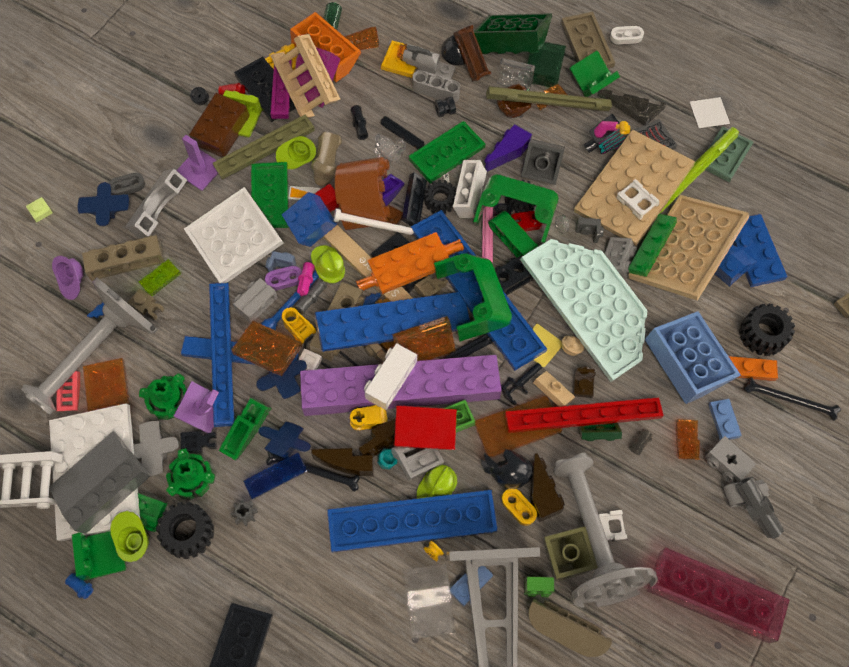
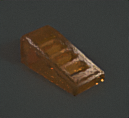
[344,26,379,50]

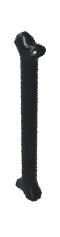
[744,377,841,421]
[266,452,360,492]

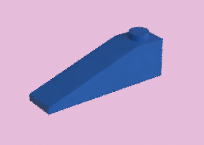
[714,245,757,287]

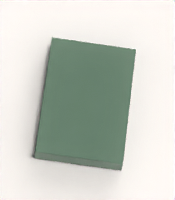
[705,126,754,182]

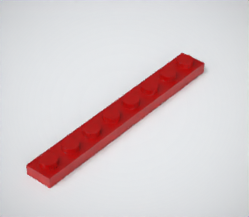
[504,397,664,433]

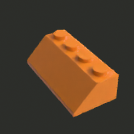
[290,12,361,82]

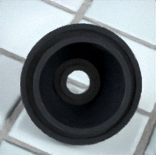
[441,35,465,65]

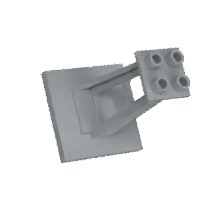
[445,547,540,667]

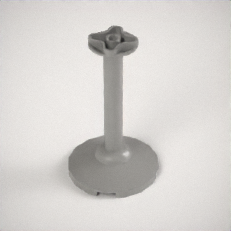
[21,277,158,414]
[554,453,658,608]

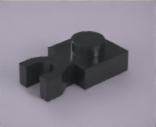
[181,431,217,454]

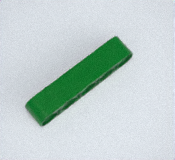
[488,211,539,258]

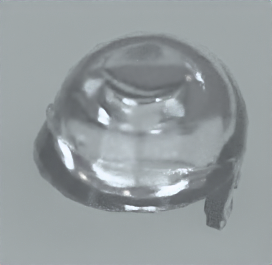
[374,134,406,163]

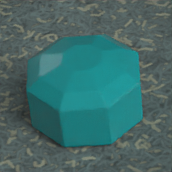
[377,449,397,470]

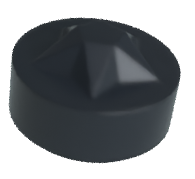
[190,87,209,105]
[493,203,512,216]

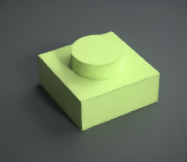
[26,197,53,222]

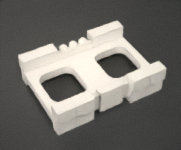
[617,179,659,220]
[599,510,628,541]

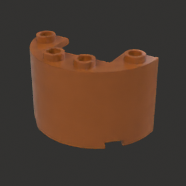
[335,157,390,230]

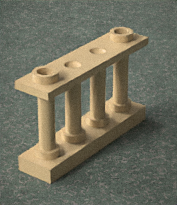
[271,34,340,118]

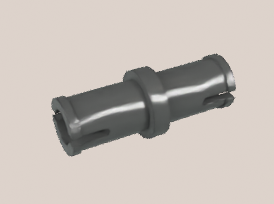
[294,279,327,314]

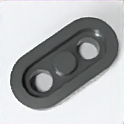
[109,173,145,195]

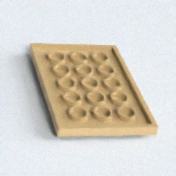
[574,130,695,246]
[628,195,749,301]

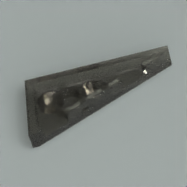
[597,89,666,126]

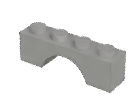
[125,168,187,238]

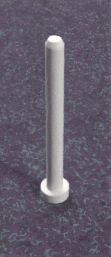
[333,209,414,235]

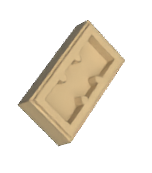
[533,371,575,407]

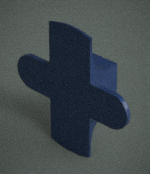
[77,182,129,227]
[256,352,307,399]
[258,422,311,459]

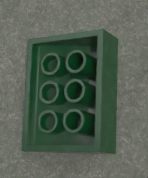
[474,13,552,54]

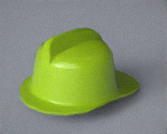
[276,136,316,170]
[311,245,345,283]
[417,465,457,499]
[110,511,149,562]

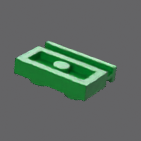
[138,493,167,532]

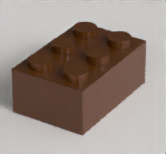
[189,93,250,158]

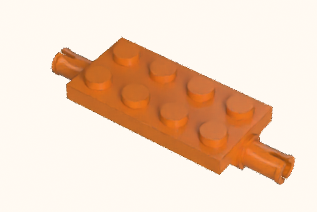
[356,232,464,294]

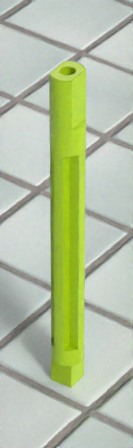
[660,127,739,214]

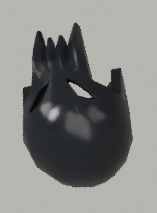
[481,449,533,489]

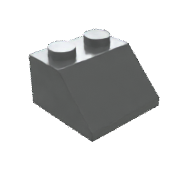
[521,139,565,185]

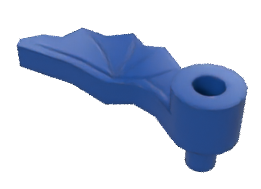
[363,293,381,306]
[87,303,104,318]

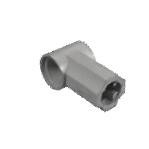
[723,479,769,508]

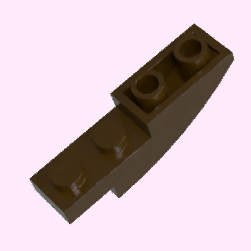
[359,419,395,457]

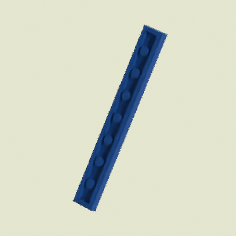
[209,283,234,427]

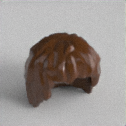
[497,84,532,118]

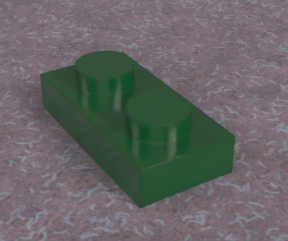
[578,423,622,441]

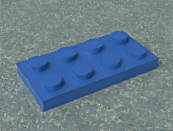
[733,214,787,287]

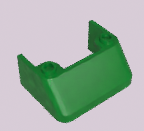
[473,174,559,245]
[434,254,512,342]

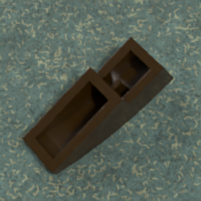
[311,448,374,477]

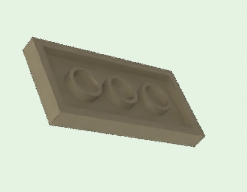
[561,12,615,68]

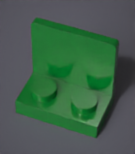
[569,51,620,97]
[72,531,126,581]

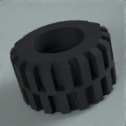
[739,303,795,356]
[156,502,214,559]

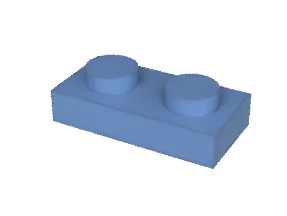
[709,399,742,440]
[449,566,493,607]

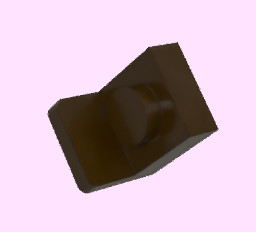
[573,366,596,398]

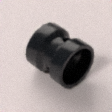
[435,97,456,117]

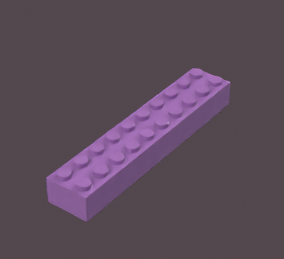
[300,355,501,416]

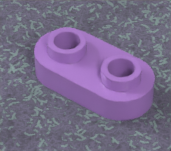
[265,266,302,291]

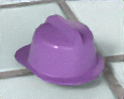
[52,256,84,300]

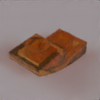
[676,419,700,460]

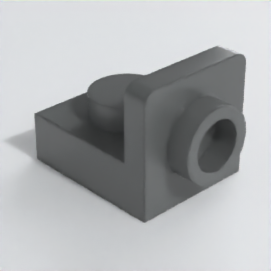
[576,218,604,243]

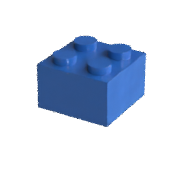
[282,192,337,247]

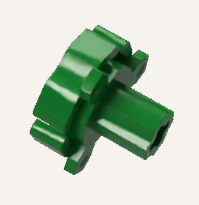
[139,373,187,420]
[166,448,215,500]

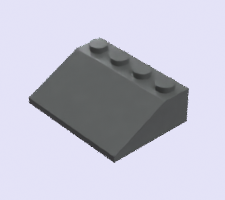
[49,431,151,534]

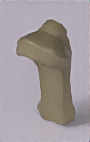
[311,132,342,187]

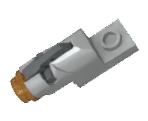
[397,44,456,79]

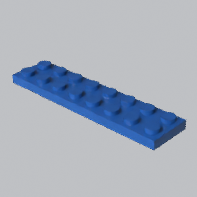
[314,292,470,352]
[327,490,498,553]

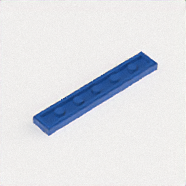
[181,336,300,366]

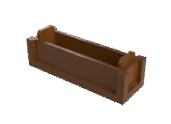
[453,25,491,82]

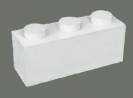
[453,160,487,218]
[364,343,417,410]

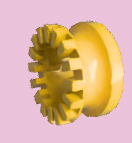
[423,541,444,562]

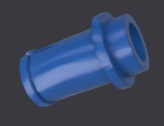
[65,573,93,599]

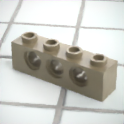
[82,235,165,281]
[309,282,365,361]

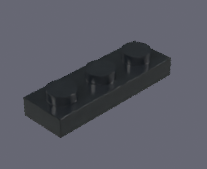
[402,172,427,226]

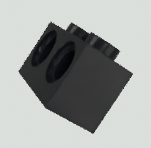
[495,255,533,295]

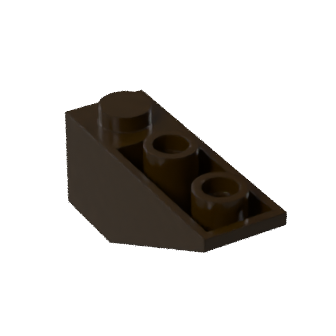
[530,453,565,522]

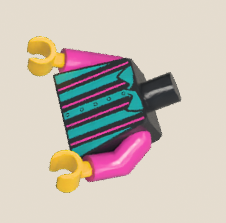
[583,113,630,154]

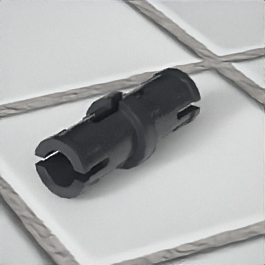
[350,105,368,140]

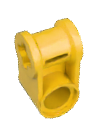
[282,307,316,345]
[350,405,388,431]

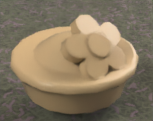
[562,335,584,356]

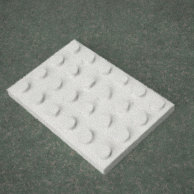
[49,403,140,541]

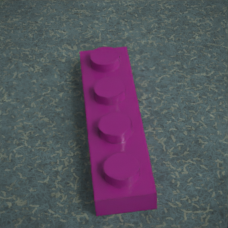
[271,59,292,119]

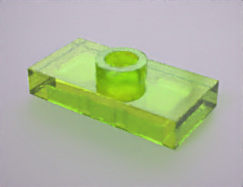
[139,259,181,296]

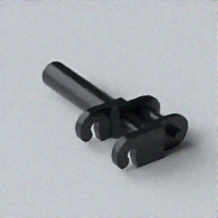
[501,362,542,405]

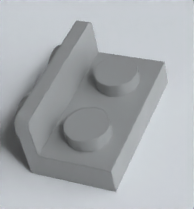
[605,237,637,279]

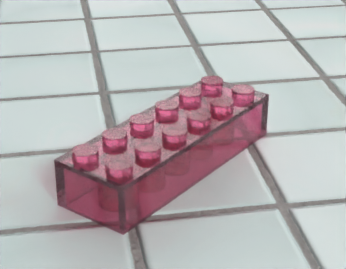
[647,547,790,644]

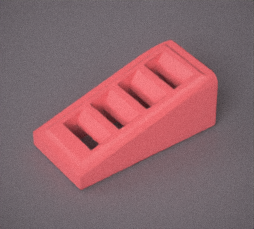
[56,371,80,411]

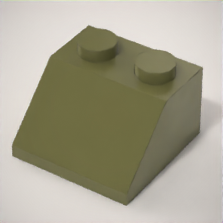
[543,526,598,582]

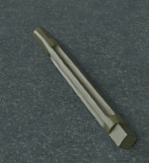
[486,86,612,112]

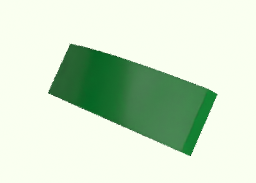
[219,398,272,461]

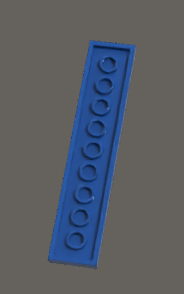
[411,210,547,371]

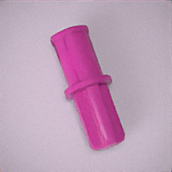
[297,262,315,296]

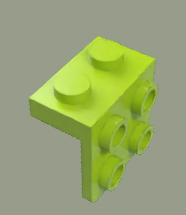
[223,90,262,138]

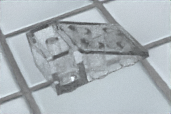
[403,564,455,640]

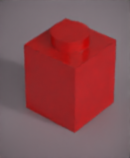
[314,184,339,213]

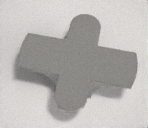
[134,421,179,476]

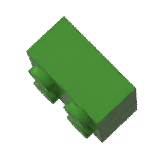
[443,400,475,433]
[524,577,554,597]

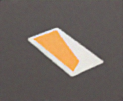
[288,186,320,200]

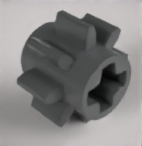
[230,499,258,527]

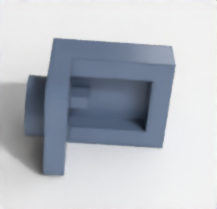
[266,251,296,272]

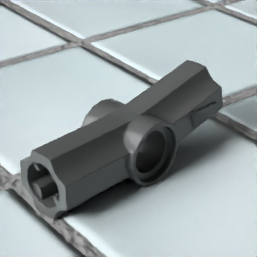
[736,476,784,539]

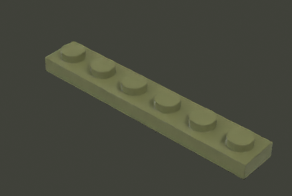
[212,114,315,180]

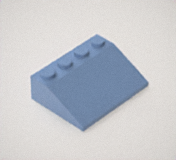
[645,311,740,404]

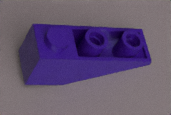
[484,124,532,172]

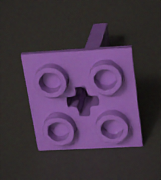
[176,135,218,191]
[173,381,219,433]

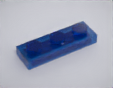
[243,453,308,500]

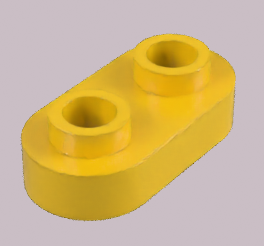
[502,489,537,526]

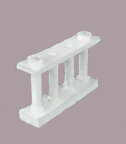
[0,451,63,509]

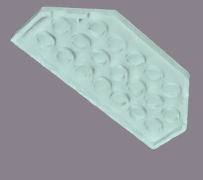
[520,239,647,382]

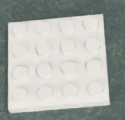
[184,187,284,283]

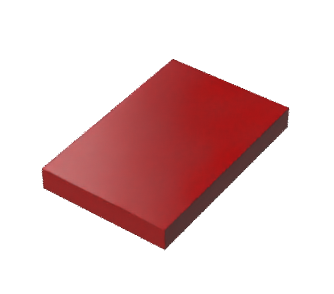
[394,406,457,451]

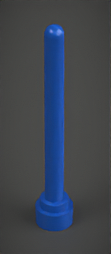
[260,270,319,335]

